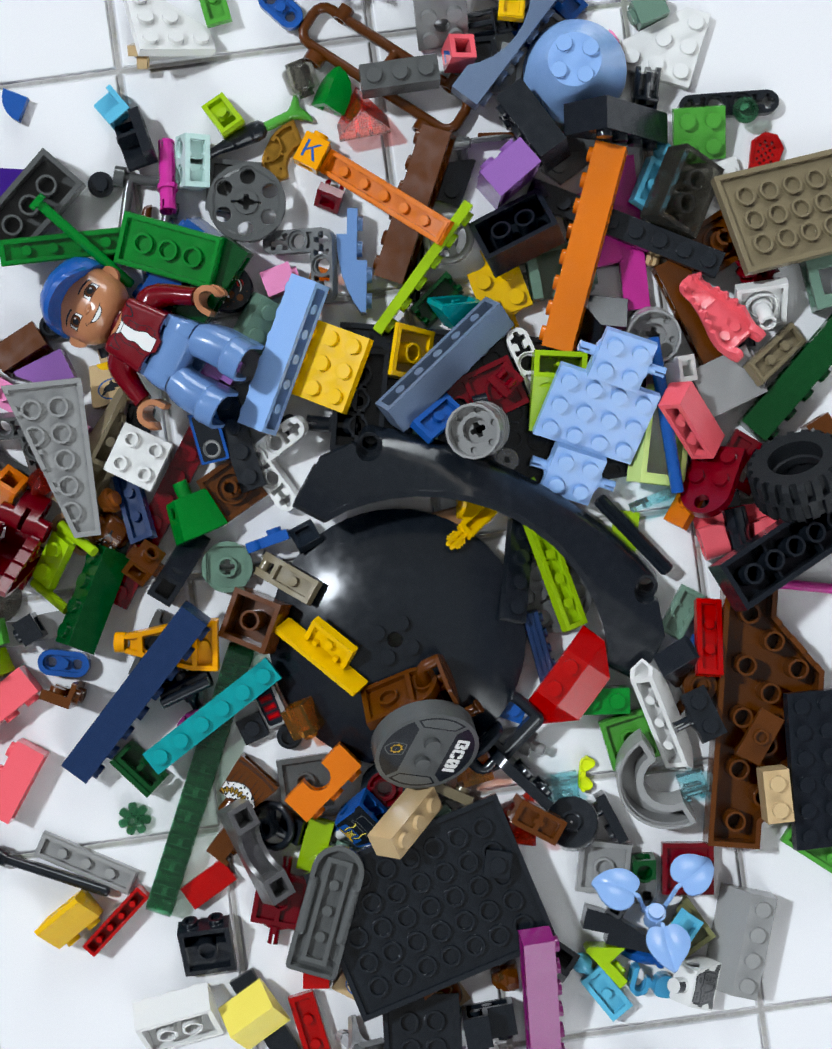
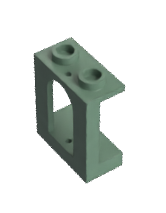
[799,255,832,313]

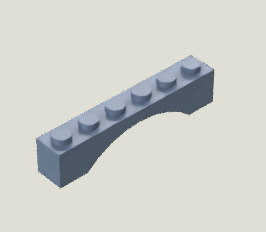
[451,0,565,111]

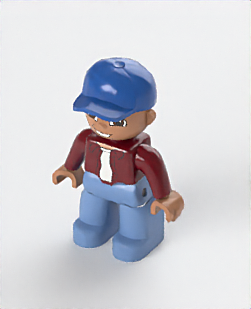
[40,257,264,431]

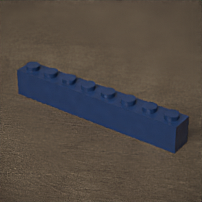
[61,600,212,784]

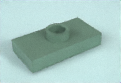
[662,584,705,640]

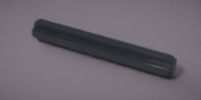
[594,495,673,575]

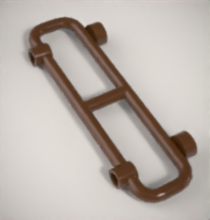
[298,2,472,133]

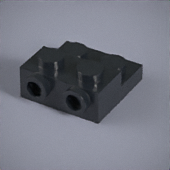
[177,912,237,977]

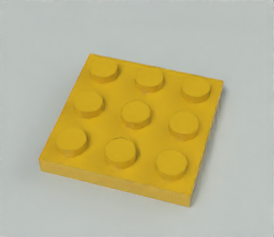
[291,320,374,415]

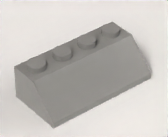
[706,882,778,1001]

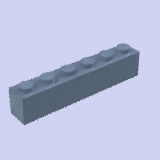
[375,297,514,432]

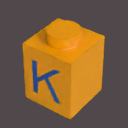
[293,131,331,175]

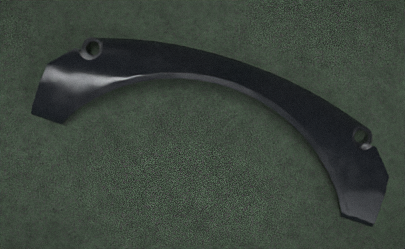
[292,424,665,678]

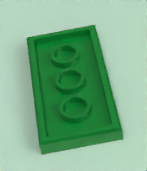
[113,211,225,287]

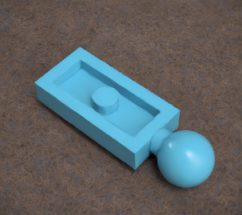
[628,143,673,215]
[573,952,633,1022]

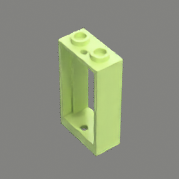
[626,384,688,487]

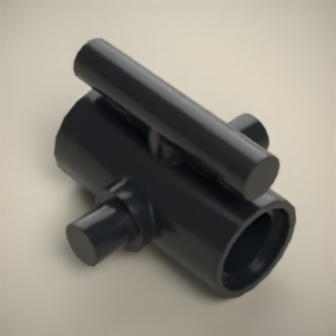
[160,668,214,710]

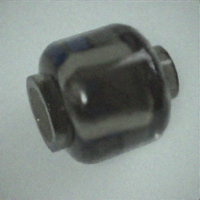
[282,58,320,100]

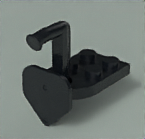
[469,688,554,811]

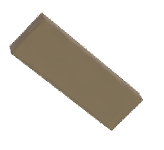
[743,322,807,387]

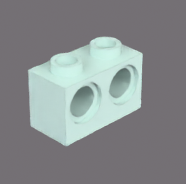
[175,133,210,191]

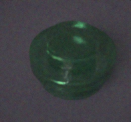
[732,97,759,124]

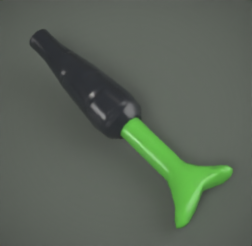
[210,94,313,158]

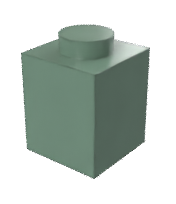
[627,0,670,32]

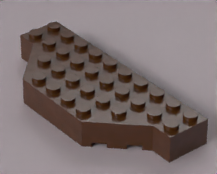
[702,588,825,849]

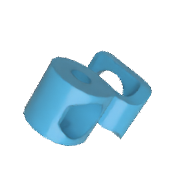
[627,962,673,998]

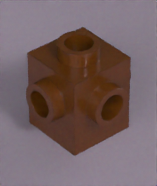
[121,539,166,587]

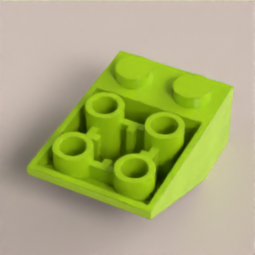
[529,350,588,431]

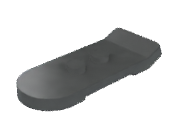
[286,845,365,980]

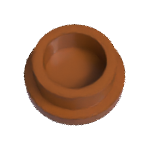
[98,488,122,513]

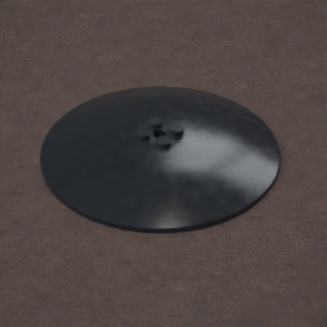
[270,509,526,764]

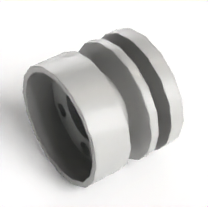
[626,306,682,362]
[445,400,510,460]

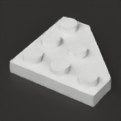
[123,0,216,56]
[621,7,711,90]

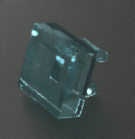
[676,768,709,802]
[550,770,580,801]

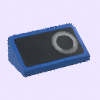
[187,411,230,465]

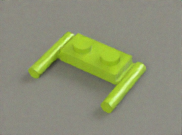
[30,521,99,614]

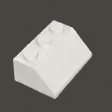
[132,982,224,1049]

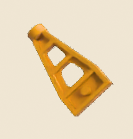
[113,618,220,671]

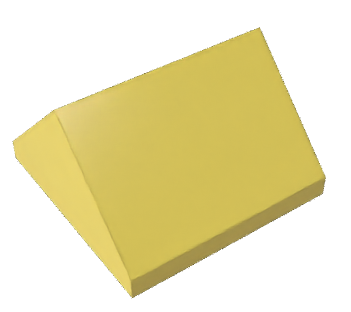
[218,978,290,1049]

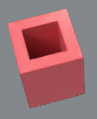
[441,34,477,73]

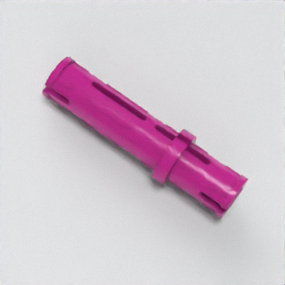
[157,138,178,215]

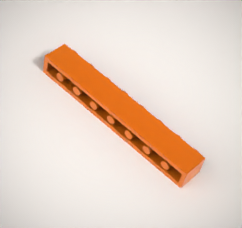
[539,140,628,351]

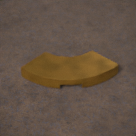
[262,119,302,188]

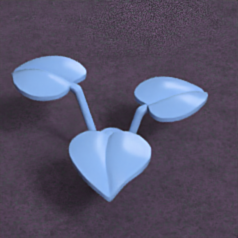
[591,854,714,973]

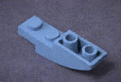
[336,208,372,315]

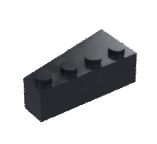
[564,95,668,151]

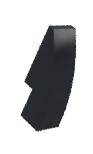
[580,902,651,954]

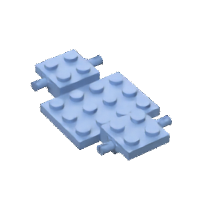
[529,326,667,506]

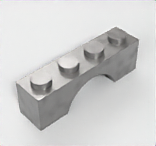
[216,799,296,906]

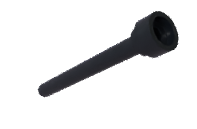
[0,846,110,896]

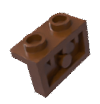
[38,680,87,709]

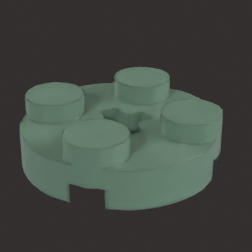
[201,541,254,593]

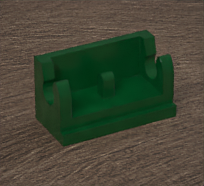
[410,271,464,329]
[109,739,170,798]

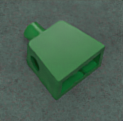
[166,479,228,546]

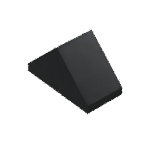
[653,636,699,688]

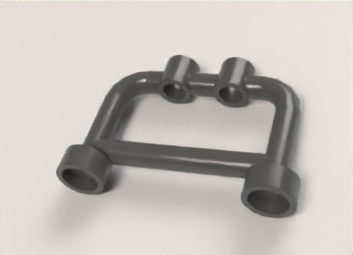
[106,166,179,261]

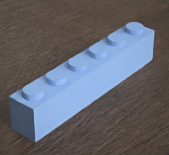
[237,273,330,436]

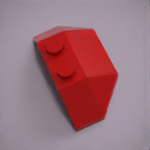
[528,625,610,724]

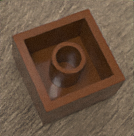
[218,587,292,654]

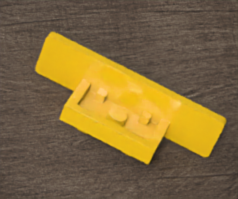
[274,616,368,696]

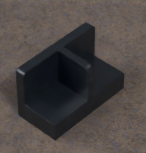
[114,106,159,172]

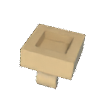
[127,43,150,69]

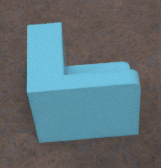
[94,84,130,130]

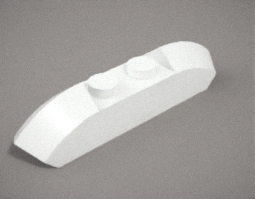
[630,659,693,772]

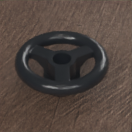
[254,800,295,851]

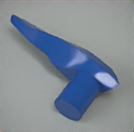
[620,949,664,969]

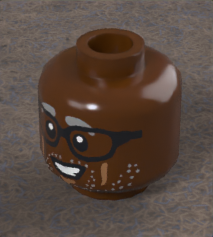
[91,512,129,550]

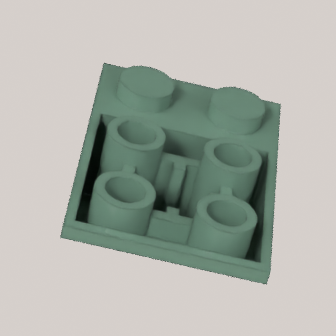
[233,292,279,355]

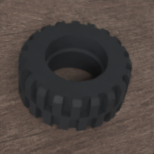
[746,429,832,522]

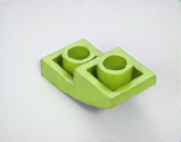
[296,817,335,872]

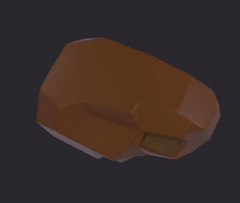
[490,959,519,991]

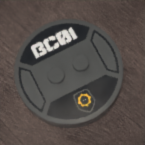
[371,699,479,789]

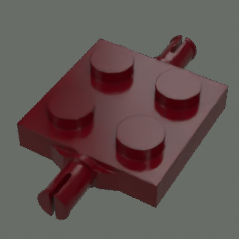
[250,855,307,945]

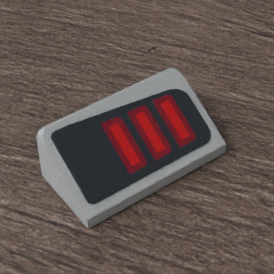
[254,684,292,730]

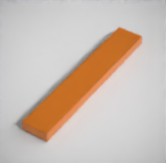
[319,148,454,246]

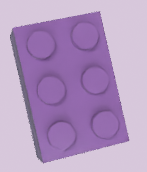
[476,137,541,210]

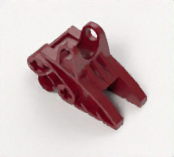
[0,488,53,598]

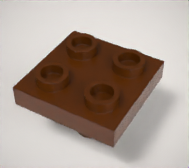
[683,209,739,278]
[196,458,268,523]

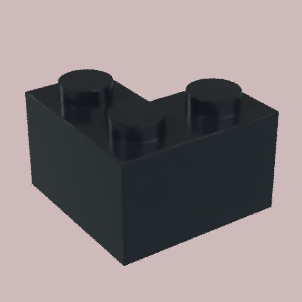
[461,997,518,1049]

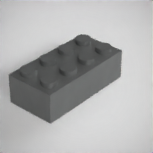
[0,148,86,240]

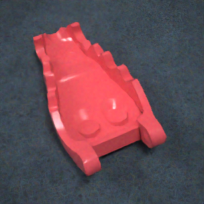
[679,272,766,362]

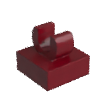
[314,179,345,215]
[487,361,524,398]

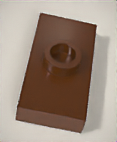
[735,707,785,766]

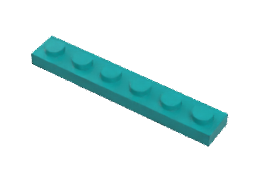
[142,657,282,775]

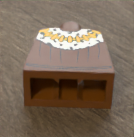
[218,752,279,810]

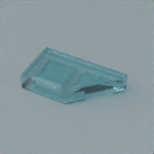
[628,487,676,513]

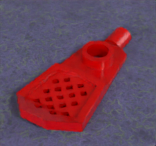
[748,132,784,169]

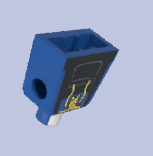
[333,788,388,847]

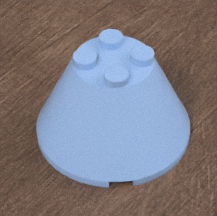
[523,19,627,124]

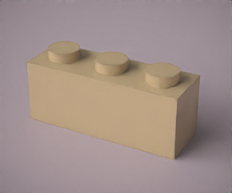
[367,787,443,859]

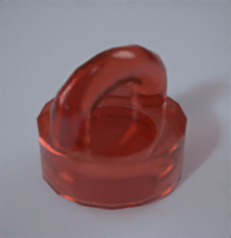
[28,468,51,496]

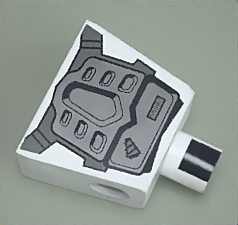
[667,955,722,1011]

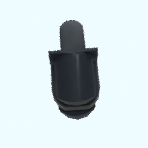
[467,7,517,37]
[630,66,662,110]

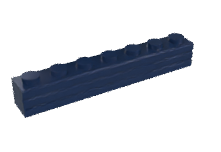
[525,609,555,683]

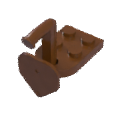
[361,654,484,731]

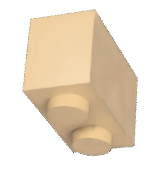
[756,764,795,825]

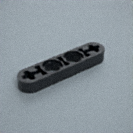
[677,89,779,118]

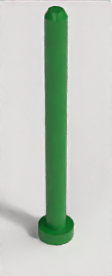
[29,193,135,288]

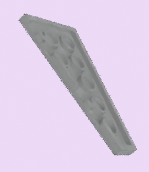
[0,377,101,538]

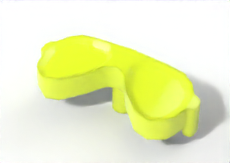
[577,755,596,792]

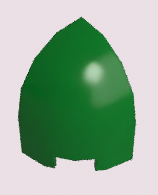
[311,66,352,116]

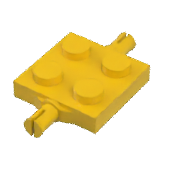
[467,250,533,330]

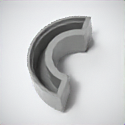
[615,728,696,829]

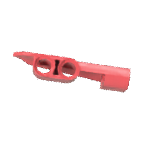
[693,503,777,561]

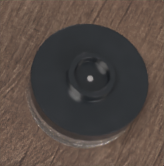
[549,796,599,852]

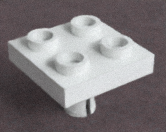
[734,277,789,330]
[103,422,174,492]

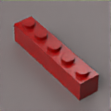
[82,883,151,957]

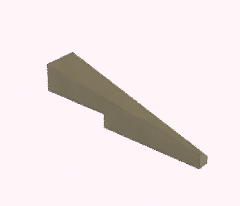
[50,388,128,516]

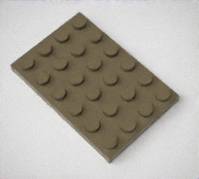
[710,149,832,276]

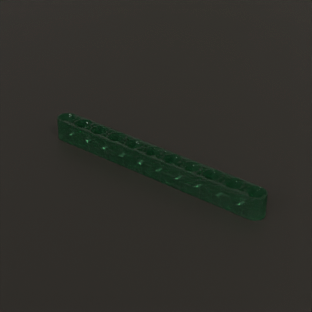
[145,641,255,917]

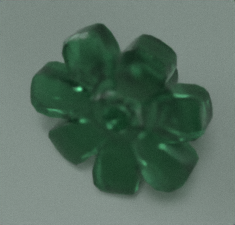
[118,802,152,835]

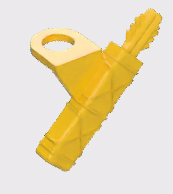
[446,500,498,550]

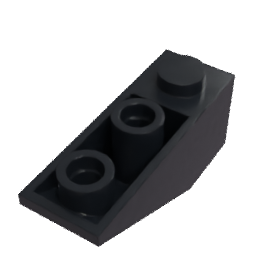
[147,535,211,607]

